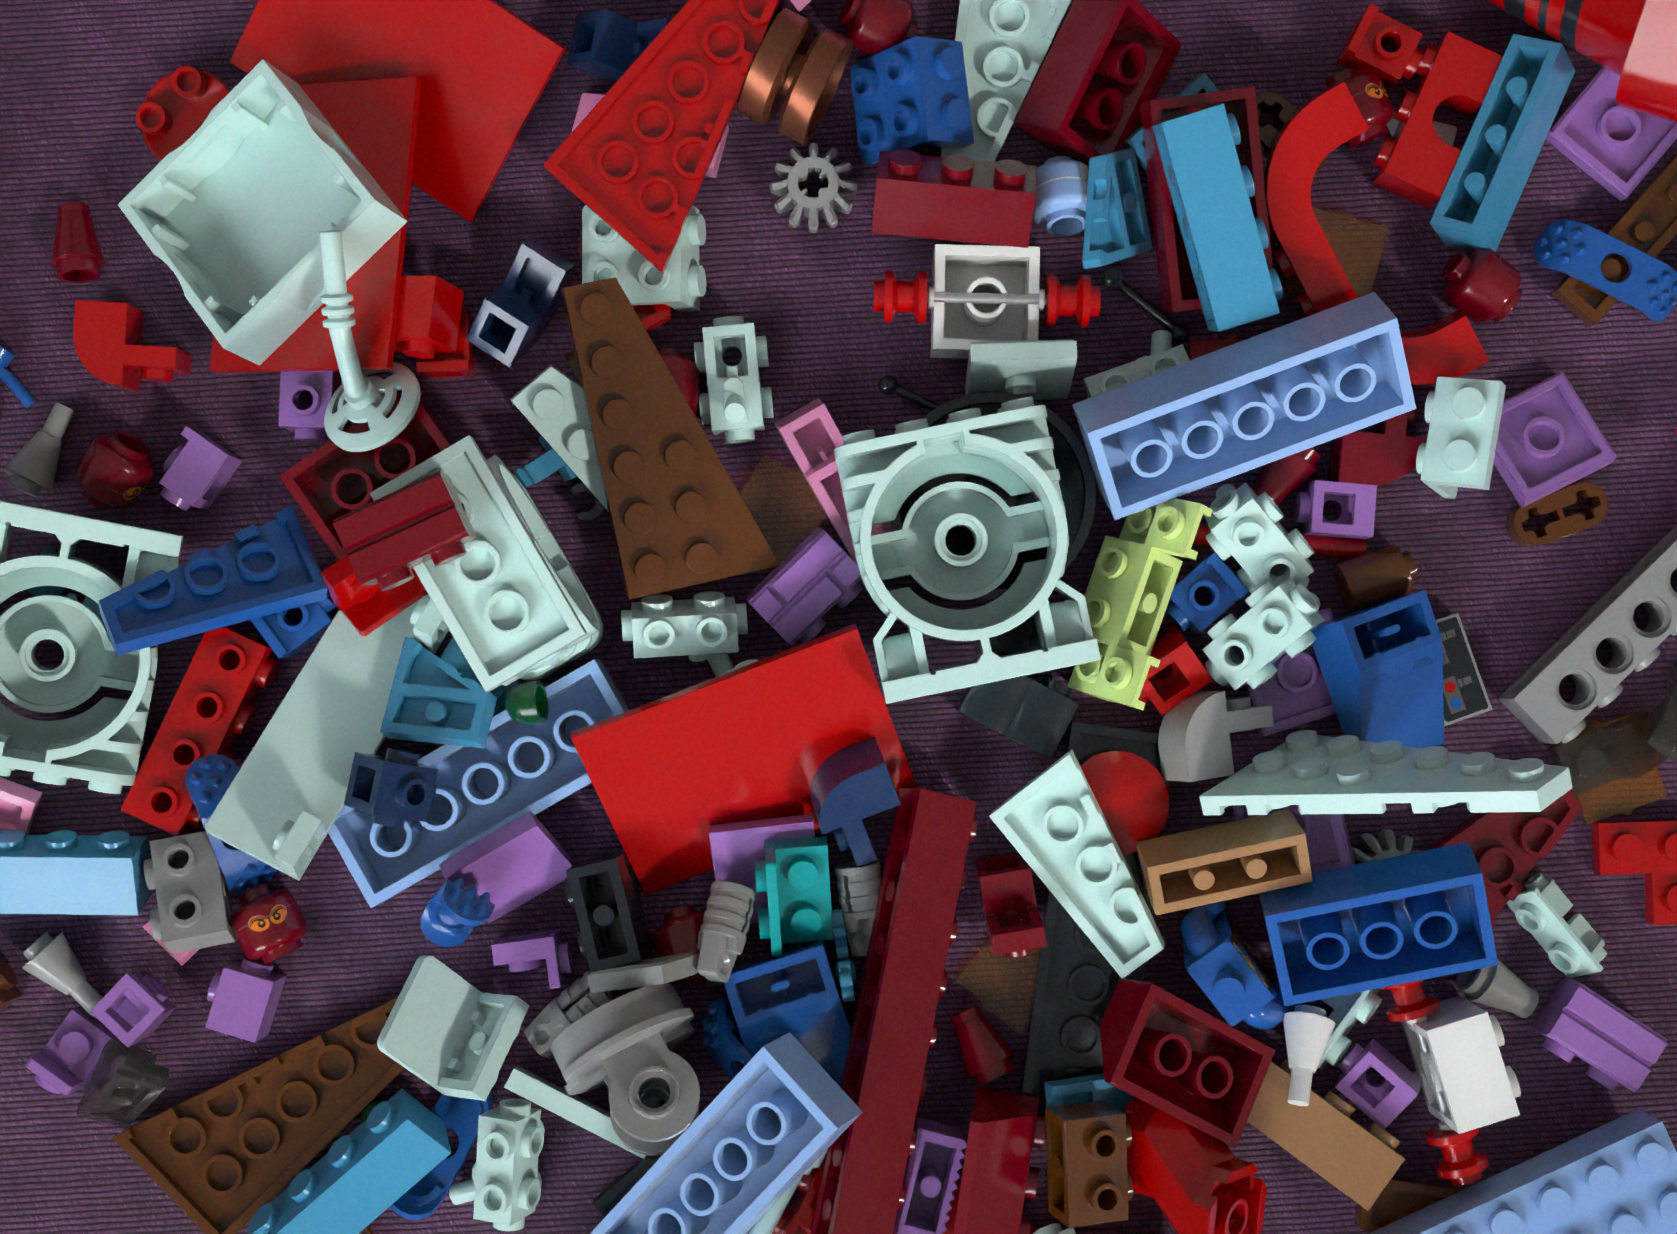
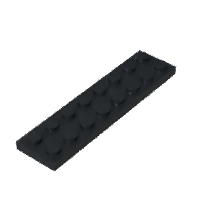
[1020,721,1169,1138]

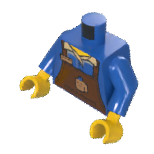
[1180,900,1307,1030]

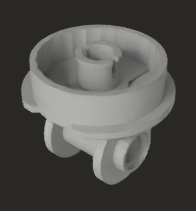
[550,983,700,1156]

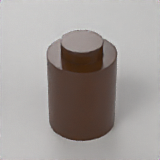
[1333,544,1418,613]

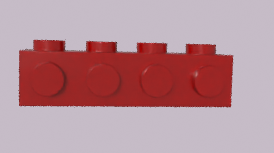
[121,625,280,836]

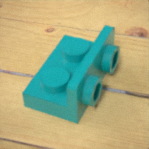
[755,836,834,957]

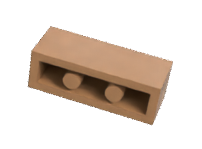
[1136,809,1313,915]
[1247,1058,1405,1211]

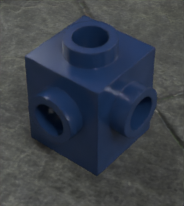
[344,747,438,828]

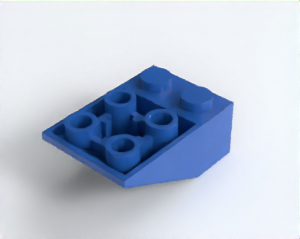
[1312,590,1444,748]
[724,940,852,1086]

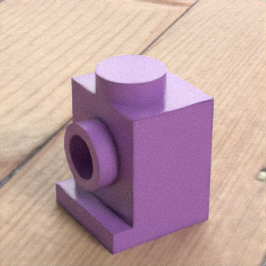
[159,426,243,511]
[1294,480,1377,540]
[90,972,176,1048]
[1335,1039,1423,1130]

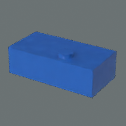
[1259,842,1498,1006]

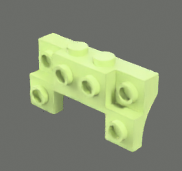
[1067,498,1213,711]

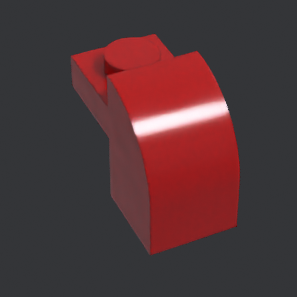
[73,300,192,392]

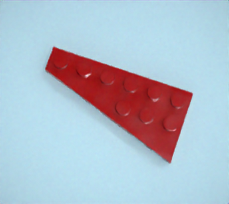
[543,0,780,274]

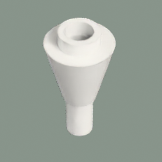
[1283,1005,1335,1106]

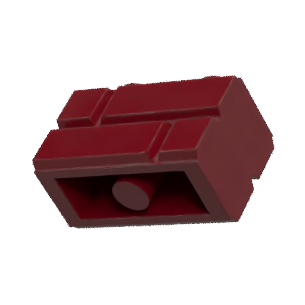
[332,471,476,591]

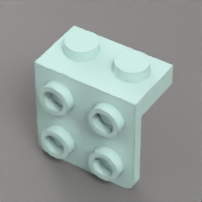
[582,205,706,312]
[1416,376,1506,499]
[377,955,529,1101]

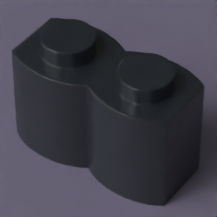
[956,652,1079,760]

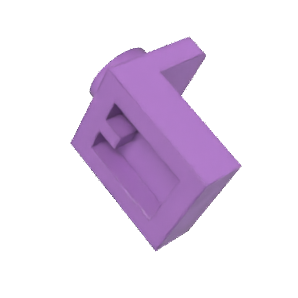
[491,929,573,989]
[25,1006,118,1095]

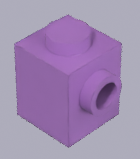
[278,371,342,442]
[205,956,287,1043]

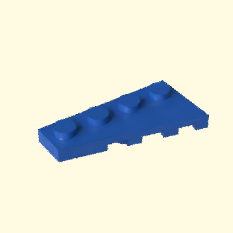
[99,505,328,656]

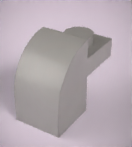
[1158,691,1274,782]

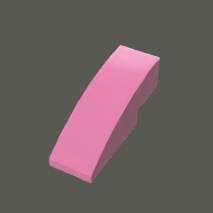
[774,398,893,564]

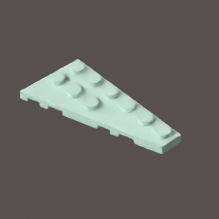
[940,0,1072,162]
[1199,730,1573,815]

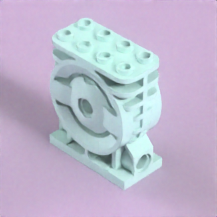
[834,397,1101,704]
[370,435,604,692]
[0,501,184,794]

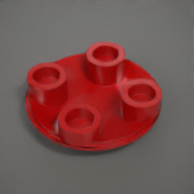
[136,66,231,161]
[1080,751,1169,855]

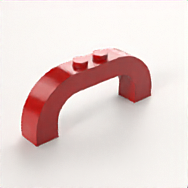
[1264,81,1490,385]

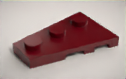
[1425,763,1583,929]

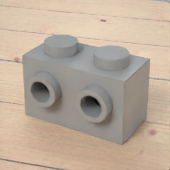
[143,831,235,954]

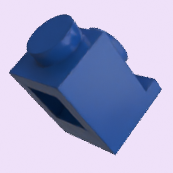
[1165,552,1249,633]
[251,591,337,659]

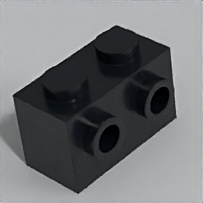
[565,851,653,973]

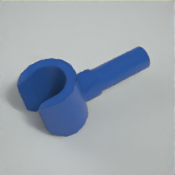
[0,343,37,409]

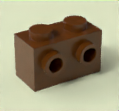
[1045,1100,1134,1228]

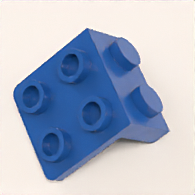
[850,36,974,165]

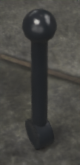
[1102,267,1190,343]
[878,375,940,411]

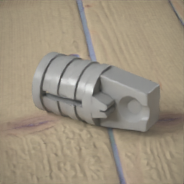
[834,860,882,956]
[697,881,757,983]
[524,969,617,1057]

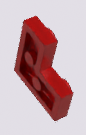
[1591,819,1677,925]

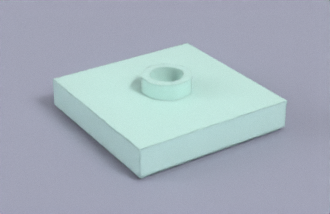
[965,340,1078,400]

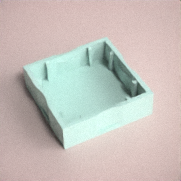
[118,59,408,365]

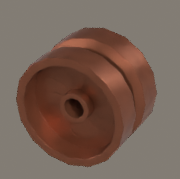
[738,8,853,145]

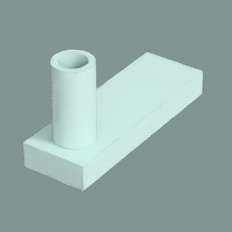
[504,1066,662,1159]

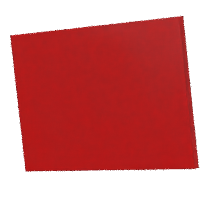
[230,0,566,222]
[209,76,422,373]
[570,624,917,895]

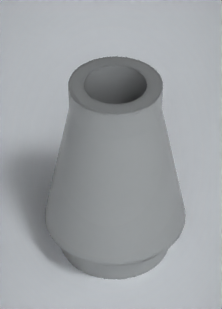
[1456,959,1539,1018]

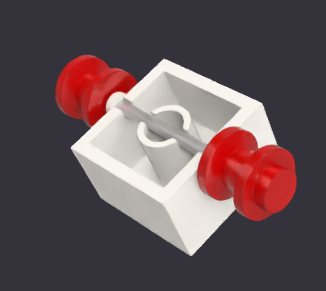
[873,244,1101,359]
[1380,979,1521,1185]

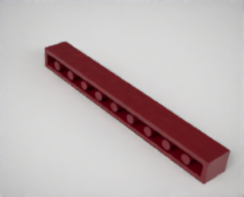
[811,788,977,1234]

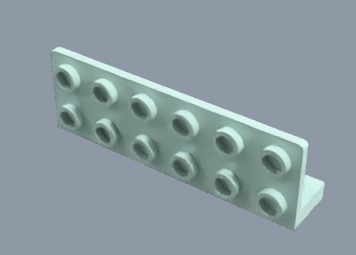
[205,594,449,881]

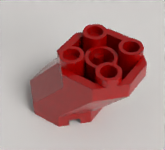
[1124,1098,1267,1234]

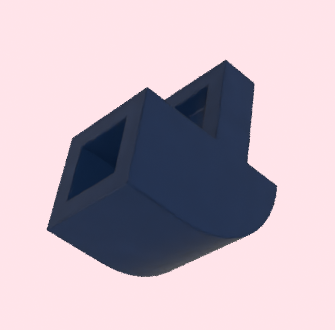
[567,9,672,82]
[466,237,574,367]
[811,736,901,867]

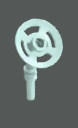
[319,230,421,452]

